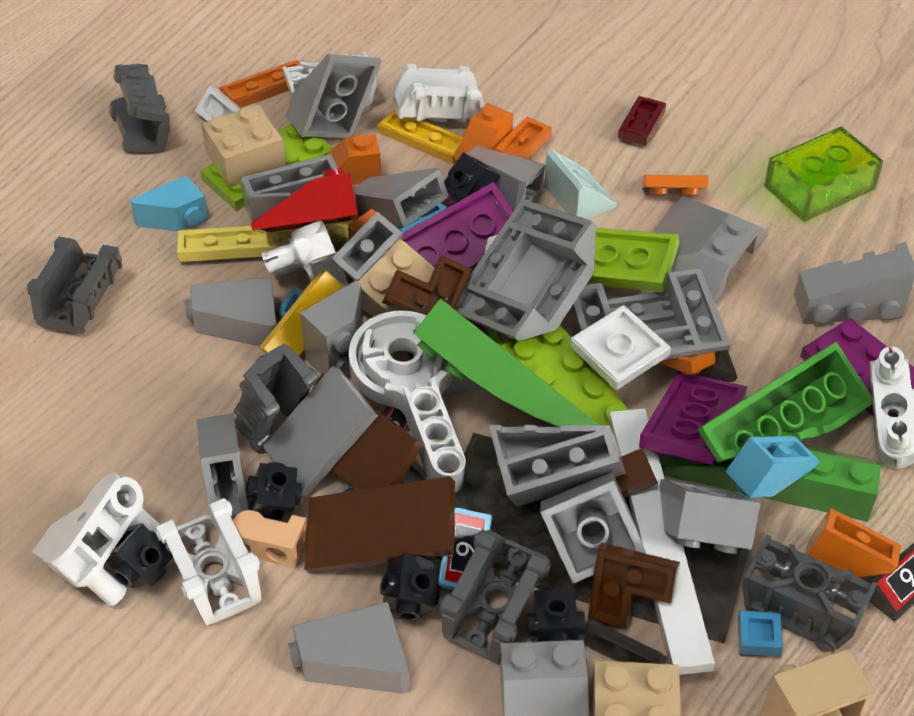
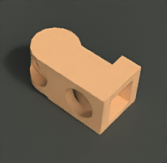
[232,510,307,568]

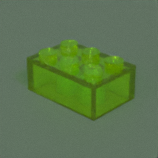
[764,126,884,222]

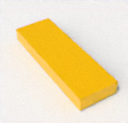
[378,109,463,164]
[259,270,343,356]

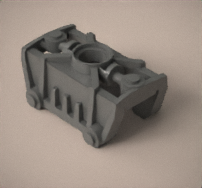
[109,64,170,153]
[27,236,122,334]
[234,343,319,451]
[439,529,551,663]
[742,535,877,652]

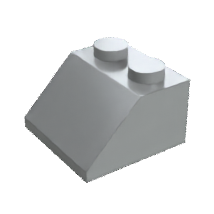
[300,280,363,376]
[540,471,646,583]
[659,479,761,554]
[500,640,589,716]

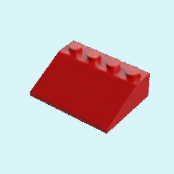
[251,168,359,233]

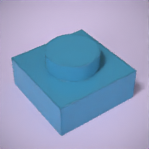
[738,610,783,657]

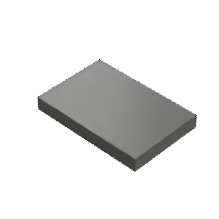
[263,366,378,497]

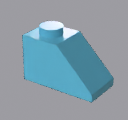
[130,175,209,231]
[726,436,820,498]

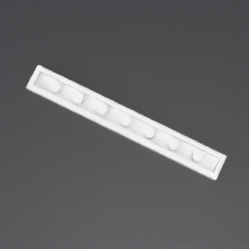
[609,409,715,675]

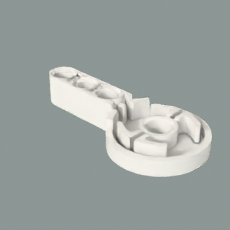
[349,311,466,493]

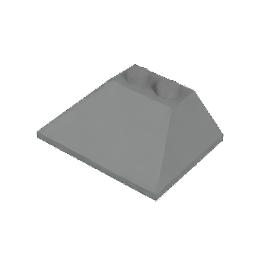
[653,196,767,304]
[455,199,596,341]
[572,268,731,371]

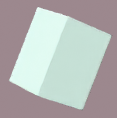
[545,148,618,219]

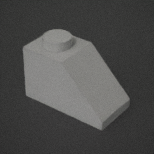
[331,211,403,281]

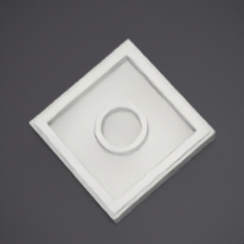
[570,305,671,390]

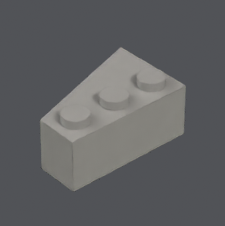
[240,154,338,222]
[794,242,914,324]
[489,425,626,507]

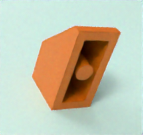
[454,103,513,164]
[327,134,381,185]
[805,508,901,578]

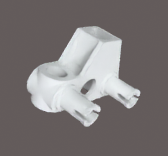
[261,221,349,287]
[869,347,914,469]
[32,472,159,607]

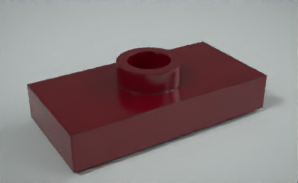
[618,96,666,146]

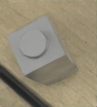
[466,146,546,210]
[355,168,449,228]
[185,277,277,346]
[197,413,249,525]
[288,602,410,693]

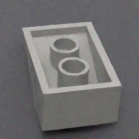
[286,54,382,138]

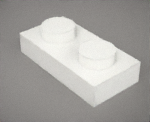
[195,86,242,121]

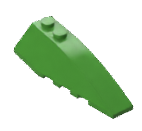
[413,298,598,427]
[697,341,873,462]
[658,444,881,522]

